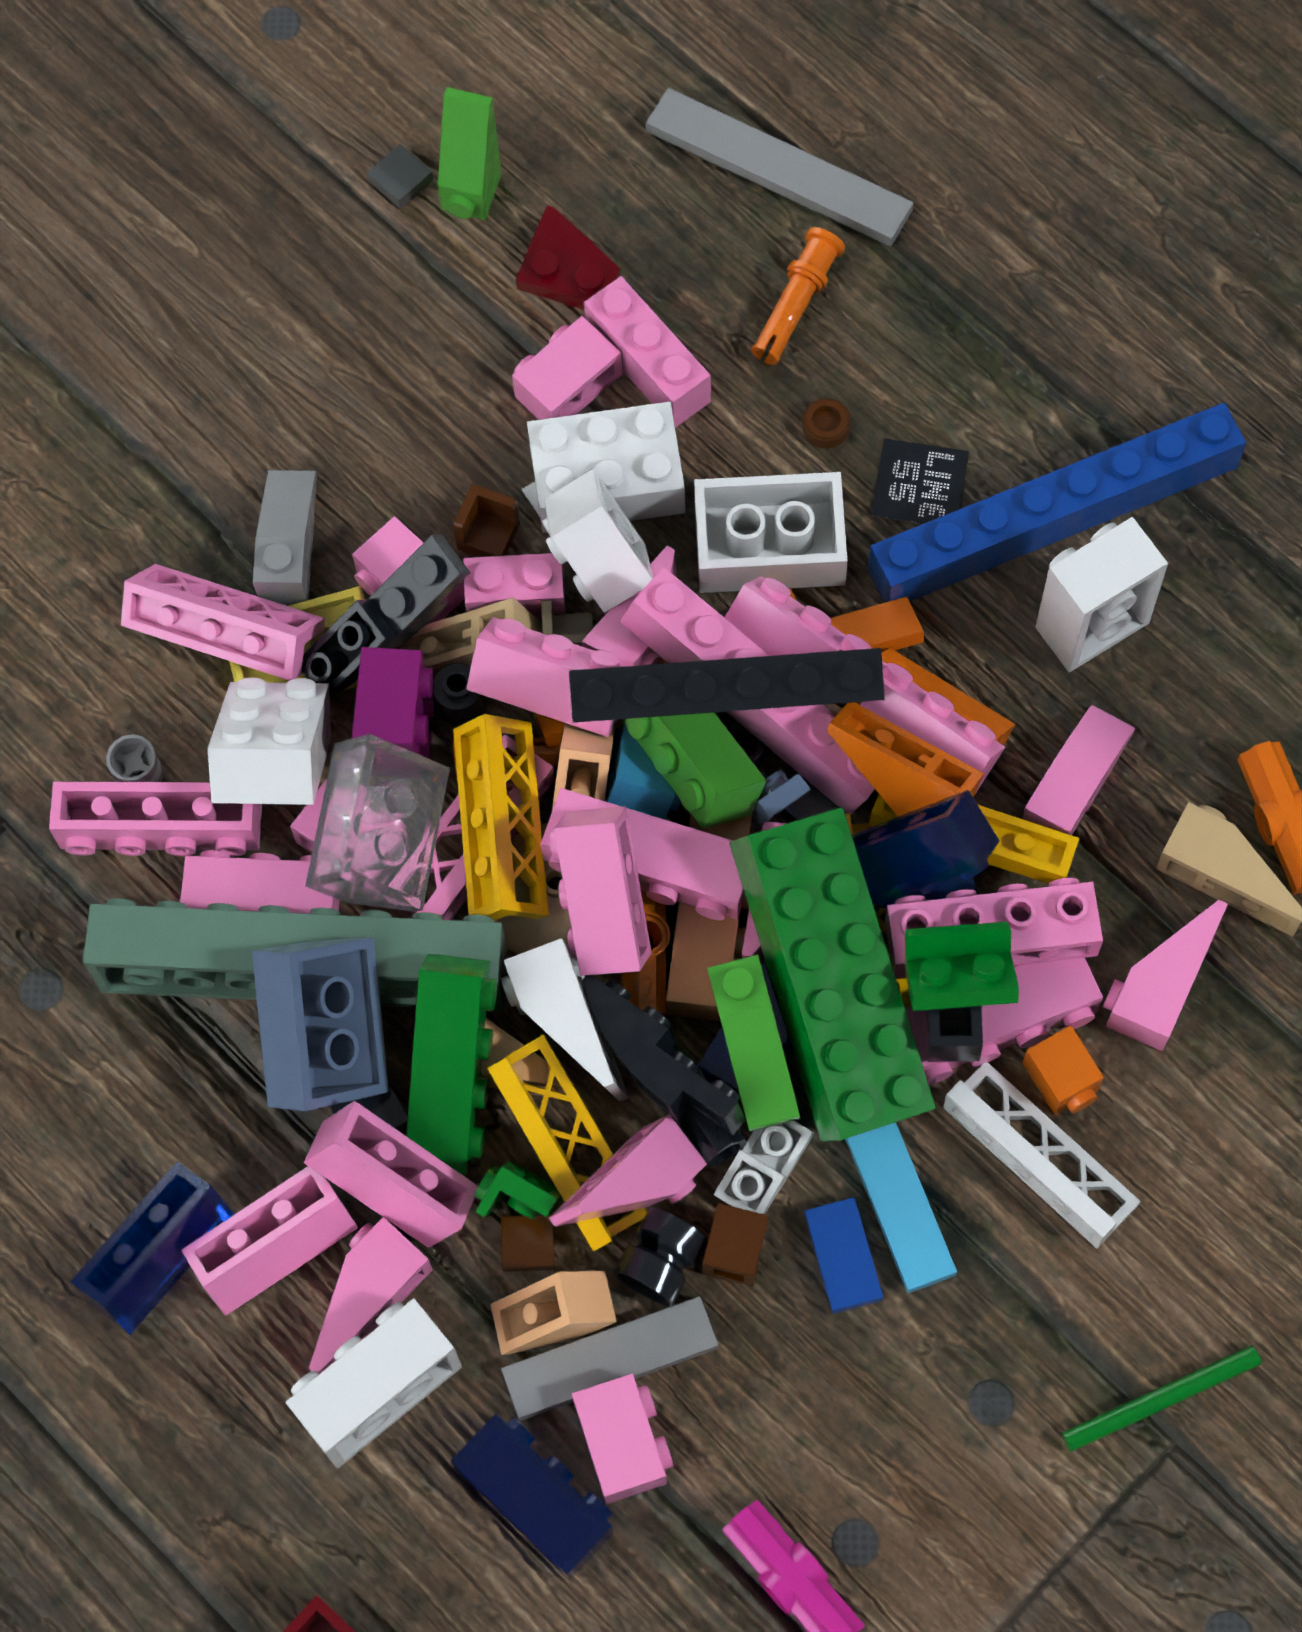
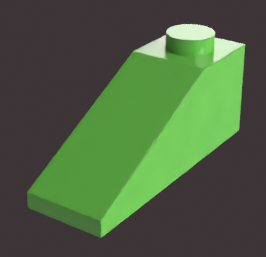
[438,87,502,220]
[707,955,800,1131]

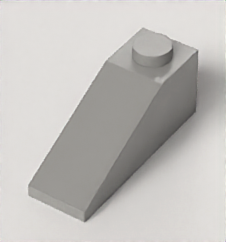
[253,470,317,606]

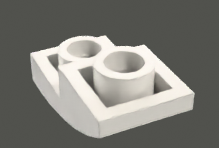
[714,1120,814,1214]

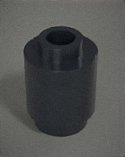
[433,663,486,727]

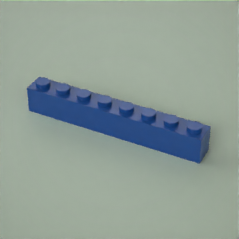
[868,402,1246,603]

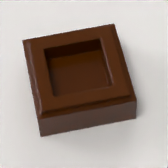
[501,1215,555,1272]

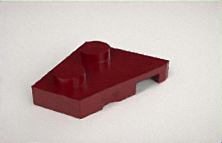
[515,205,620,310]

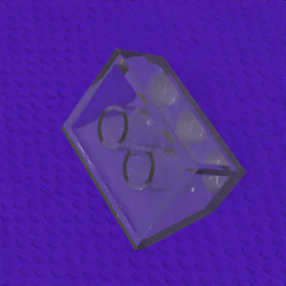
[305,733,450,912]

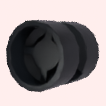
[613,1207,708,1307]

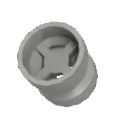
[106,734,164,782]

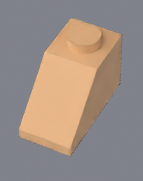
[552,723,615,810]
[490,1271,617,1355]

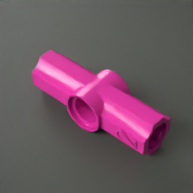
[722,1500,865,1632]

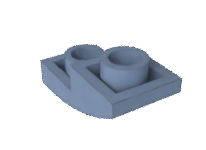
[752,769,811,823]

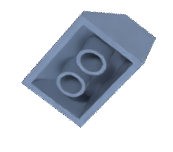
[252,937,389,1111]

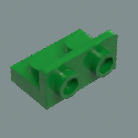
[905,922,1019,1011]
[474,1160,562,1219]

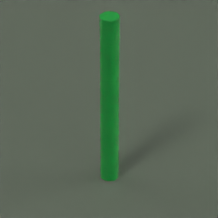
[1061,1345,1262,1452]

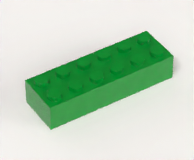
[729,807,936,1141]

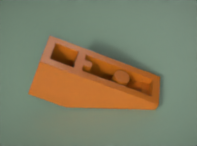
[827,702,984,843]

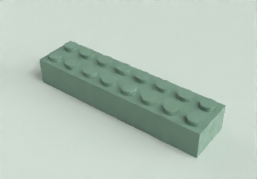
[83,898,509,1012]

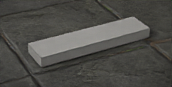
[501,1296,719,1421]

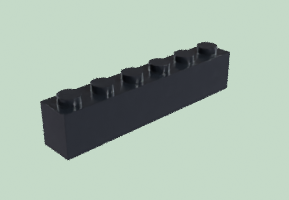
[569,648,885,723]

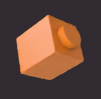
[1022,1025,1104,1116]

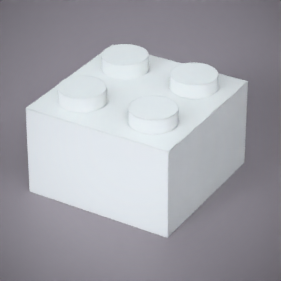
[542,469,653,613]

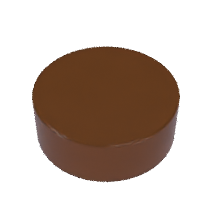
[802,398,850,449]

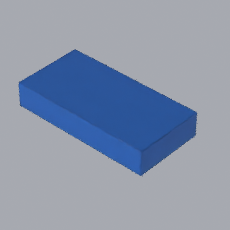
[804,1197,883,1314]

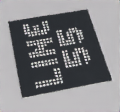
[871,438,969,524]

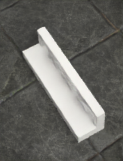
[943,1062,1141,1249]

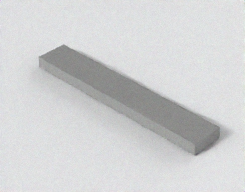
[646,88,913,247]

